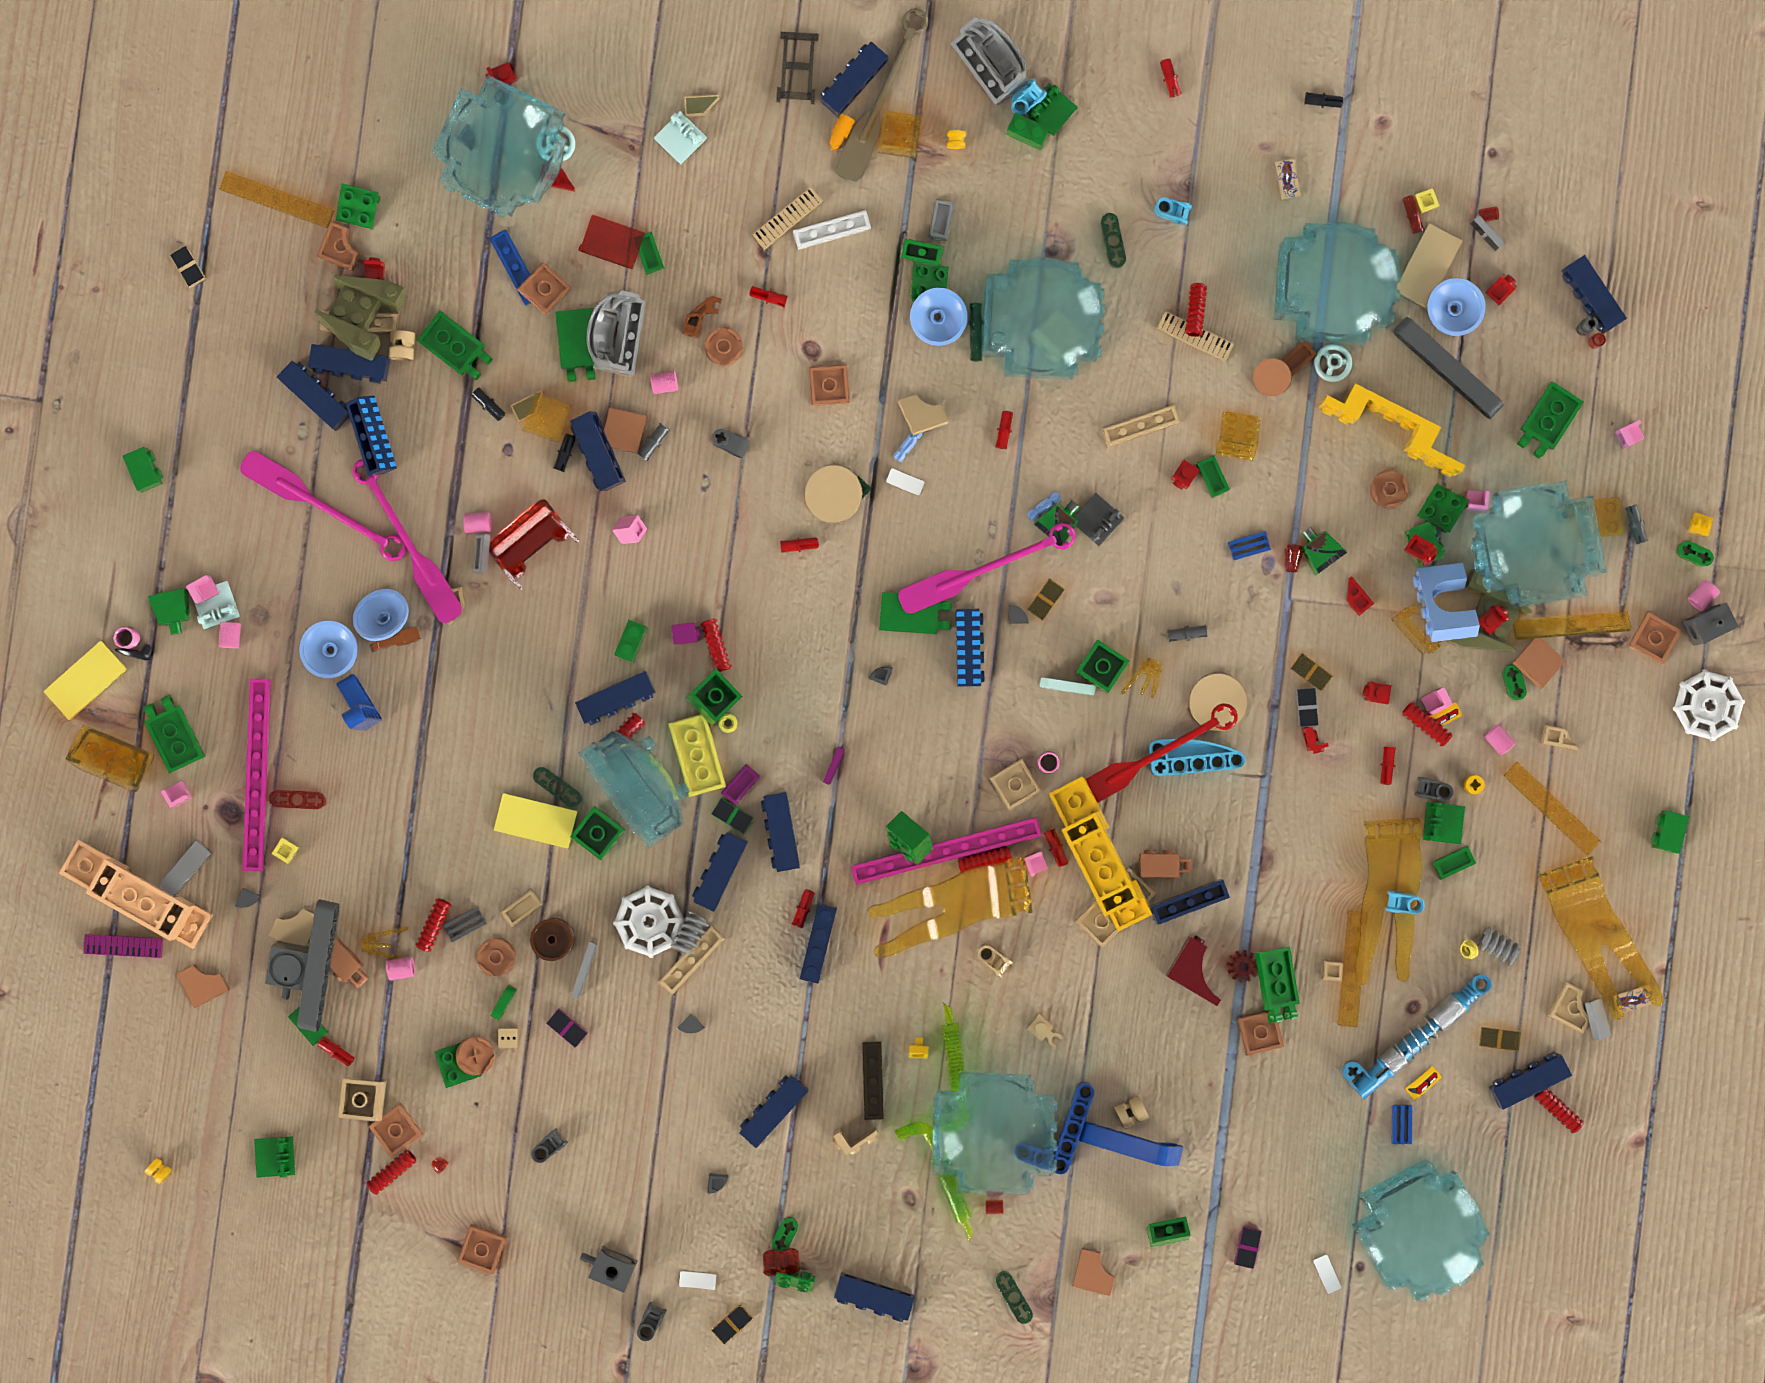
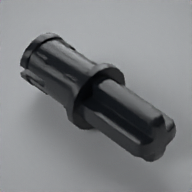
[1304,92,1343,108]
[471,387,505,421]
[553,433,576,472]

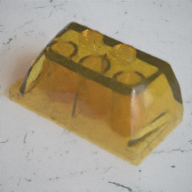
[65,725,155,792]

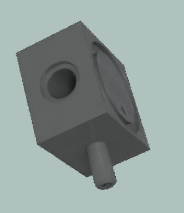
[1682,603,1739,646]
[265,941,309,1000]
[580,1246,638,1293]

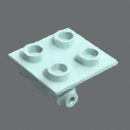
[654,111,707,165]
[193,581,240,629]

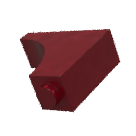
[1166,935,1221,1006]

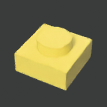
[1414,188,1439,214]
[272,837,300,864]

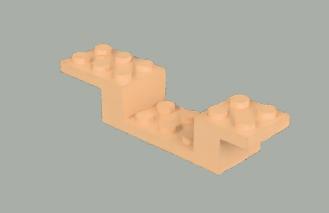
[59,840,213,949]

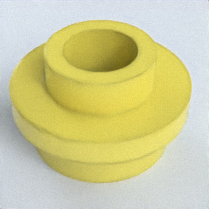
[719,714,738,733]
[1460,940,1478,959]

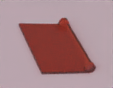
[579,215,645,269]

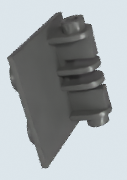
[1075,493,1124,546]

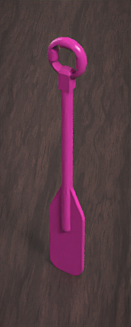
[240,451,407,561]
[353,459,462,623]
[898,523,1076,613]

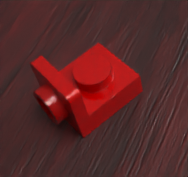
[485,62,516,90]
[363,257,385,280]
[1485,273,1517,305]
[1171,460,1199,490]
[1404,534,1437,566]
[1478,604,1509,635]
[1363,681,1392,705]
[1302,727,1329,754]

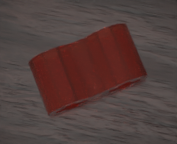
[762,1248,800,1276]

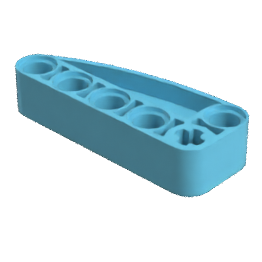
[1148,739,1246,776]

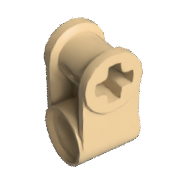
[977,944,1014,978]

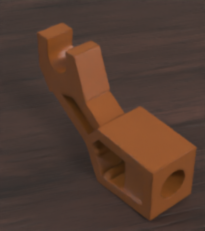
[682,296,722,338]
[370,626,421,652]

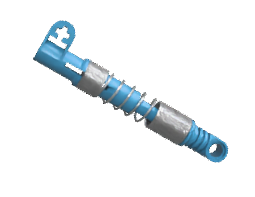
[1341,974,1492,1100]

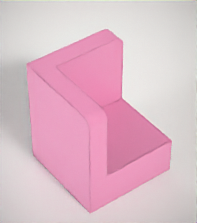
[1615,420,1644,449]
[1464,490,1490,512]
[612,515,647,544]
[186,575,219,604]
[1420,687,1453,716]
[161,781,192,808]
[1023,851,1048,876]

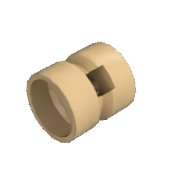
[388,330,415,361]
[1114,1095,1149,1130]

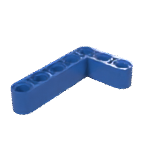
[337,673,382,731]
[1015,1082,1094,1174]
[1079,1122,1183,1166]

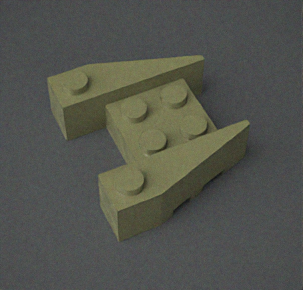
[315,275,407,361]
[1444,568,1532,652]

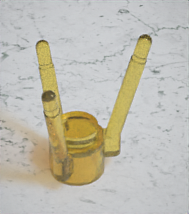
[1121,658,1162,698]
[361,927,408,959]

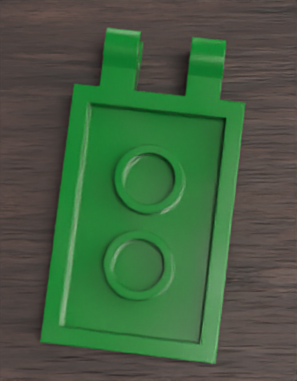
[555,308,595,382]
[416,311,493,380]
[1517,381,1584,459]
[879,592,952,635]
[143,695,205,773]
[1255,947,1300,1023]

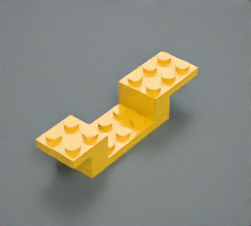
[1318,383,1465,477]
[1049,776,1153,931]

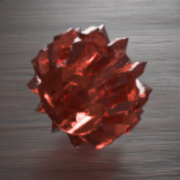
[1226,950,1258,983]

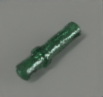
[968,303,983,362]

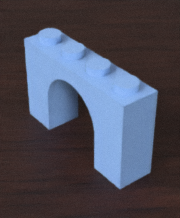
[1413,563,1480,642]

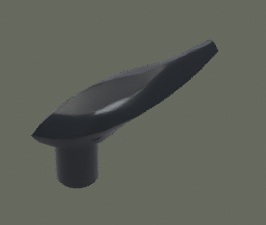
[115,644,152,661]

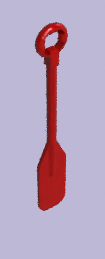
[1085,703,1238,803]

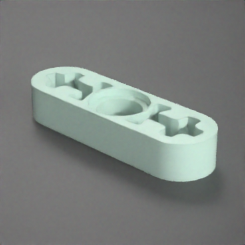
[1039,677,1096,696]

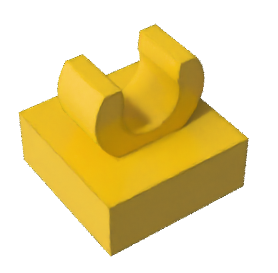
[1688,513,1714,537]
[908,1037,929,1059]

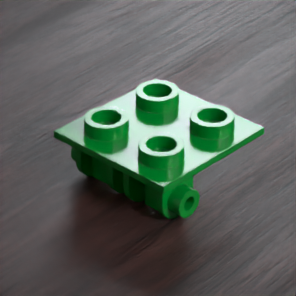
[1026,83,1078,136]
[336,183,380,229]
[910,261,949,302]
[1417,483,1470,533]
[1423,802,1465,844]
[434,1042,482,1088]
[254,1136,295,1178]
[774,1267,815,1293]

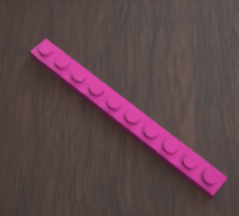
[243,679,271,871]
[851,817,1041,885]

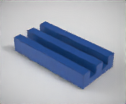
[1228,531,1271,561]
[1391,1105,1412,1144]

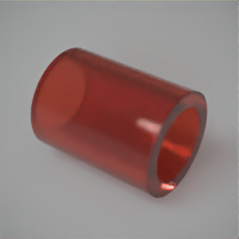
[1479,206,1499,222]
[1588,333,1606,349]
[985,1200,1003,1214]

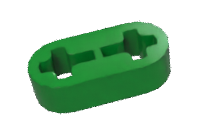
[1676,541,1714,567]
[1502,665,1527,700]
[490,984,517,1021]
[772,1217,798,1253]

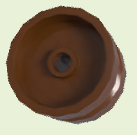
[530,917,575,961]

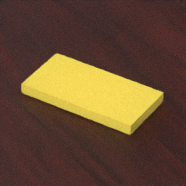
[43,640,128,720]
[668,714,726,797]
[494,793,578,849]

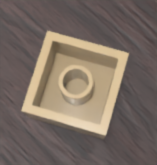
[338,1078,386,1121]

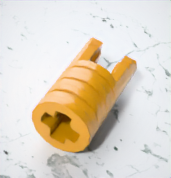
[829,114,855,150]

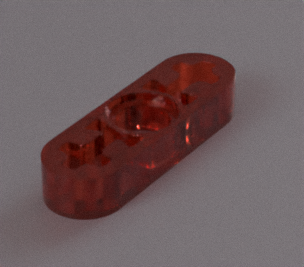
[269,790,326,809]

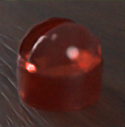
[431,1157,449,1174]

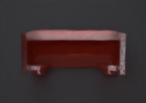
[489,499,579,590]

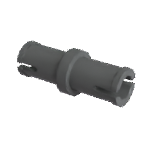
[1576,317,1598,335]
[638,423,670,461]
[1625,504,1648,544]
[1168,625,1208,642]

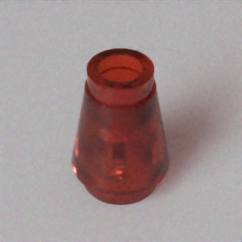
[1285,544,1304,572]

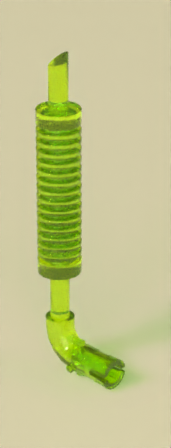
[934,1002,969,1136]
[895,1121,973,1242]

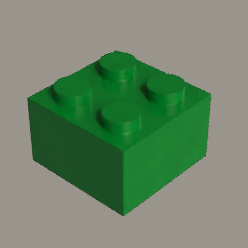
[1075,640,1130,693]
[685,669,743,726]
[570,806,626,860]
[885,811,933,865]

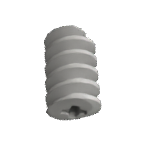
[670,911,709,954]
[1477,927,1521,966]

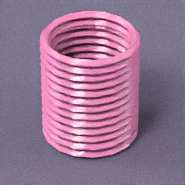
[650,371,678,395]
[464,512,491,534]
[1688,580,1720,611]
[219,622,241,648]
[113,627,141,649]
[1484,724,1516,755]
[1037,752,1059,773]
[386,956,415,981]

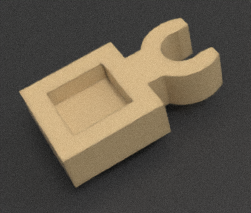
[1027,1014,1062,1047]

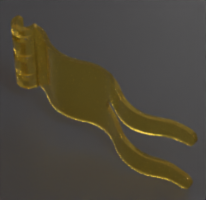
[1355,817,1422,985]
[1539,856,1664,1020]
[868,858,1033,958]

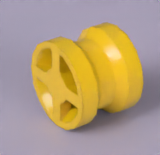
[947,130,966,149]
[1463,775,1485,794]

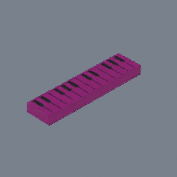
[83,934,163,958]

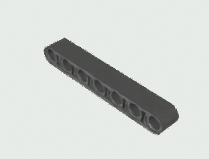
[1393,317,1504,419]
[297,899,340,1032]

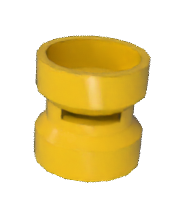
[145,1157,172,1185]

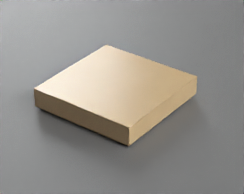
[989,758,1041,811]

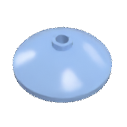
[1427,278,1485,336]
[910,288,967,346]
[353,589,409,641]
[299,621,358,678]

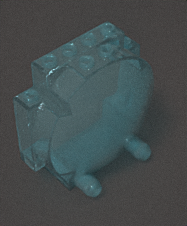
[432,75,568,217]
[1274,222,1401,346]
[982,257,1105,380]
[1471,480,1607,608]
[578,731,690,849]
[932,1072,1057,1197]
[1352,1159,1490,1301]

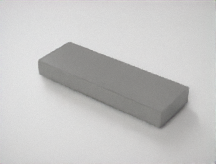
[158,840,212,897]
[571,941,598,999]

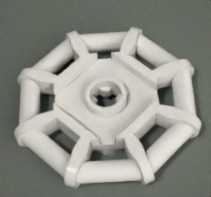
[1673,669,1745,741]
[613,885,686,958]

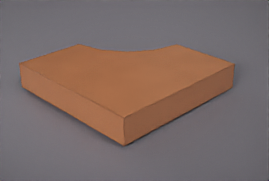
[317,221,360,271]
[176,965,230,1008]
[1072,1248,1115,1296]

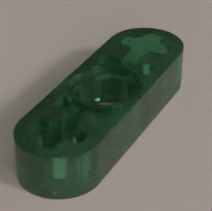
[1100,213,1126,269]
[533,767,582,807]
[996,1271,1033,1324]

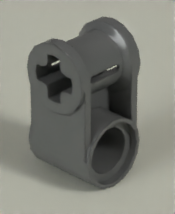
[712,429,750,458]
[1414,777,1454,801]
[531,1128,568,1163]
[637,1302,667,1341]

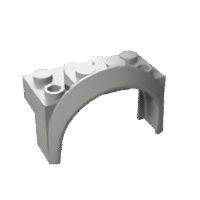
[951,17,1028,105]
[587,290,646,376]

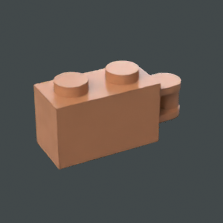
[1139,850,1192,878]
[330,938,369,988]

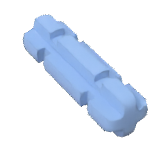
[893,432,923,462]
[1027,492,1061,521]

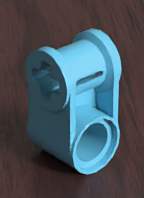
[1011,78,1047,115]
[1154,197,1192,225]
[1385,890,1425,914]

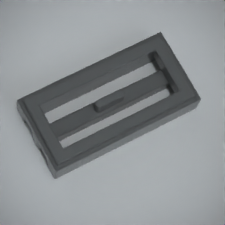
[443,907,487,942]

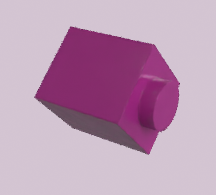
[672,623,701,645]

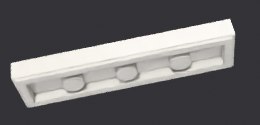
[793,210,871,250]

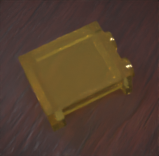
[1391,605,1441,654]

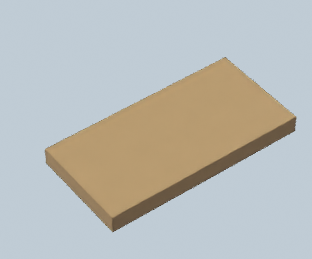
[1393,223,1463,309]
[1075,867,1156,948]

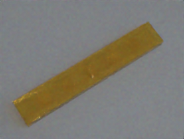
[219,172,334,228]
[1513,611,1632,640]
[1503,762,1601,855]
[1337,910,1368,1027]

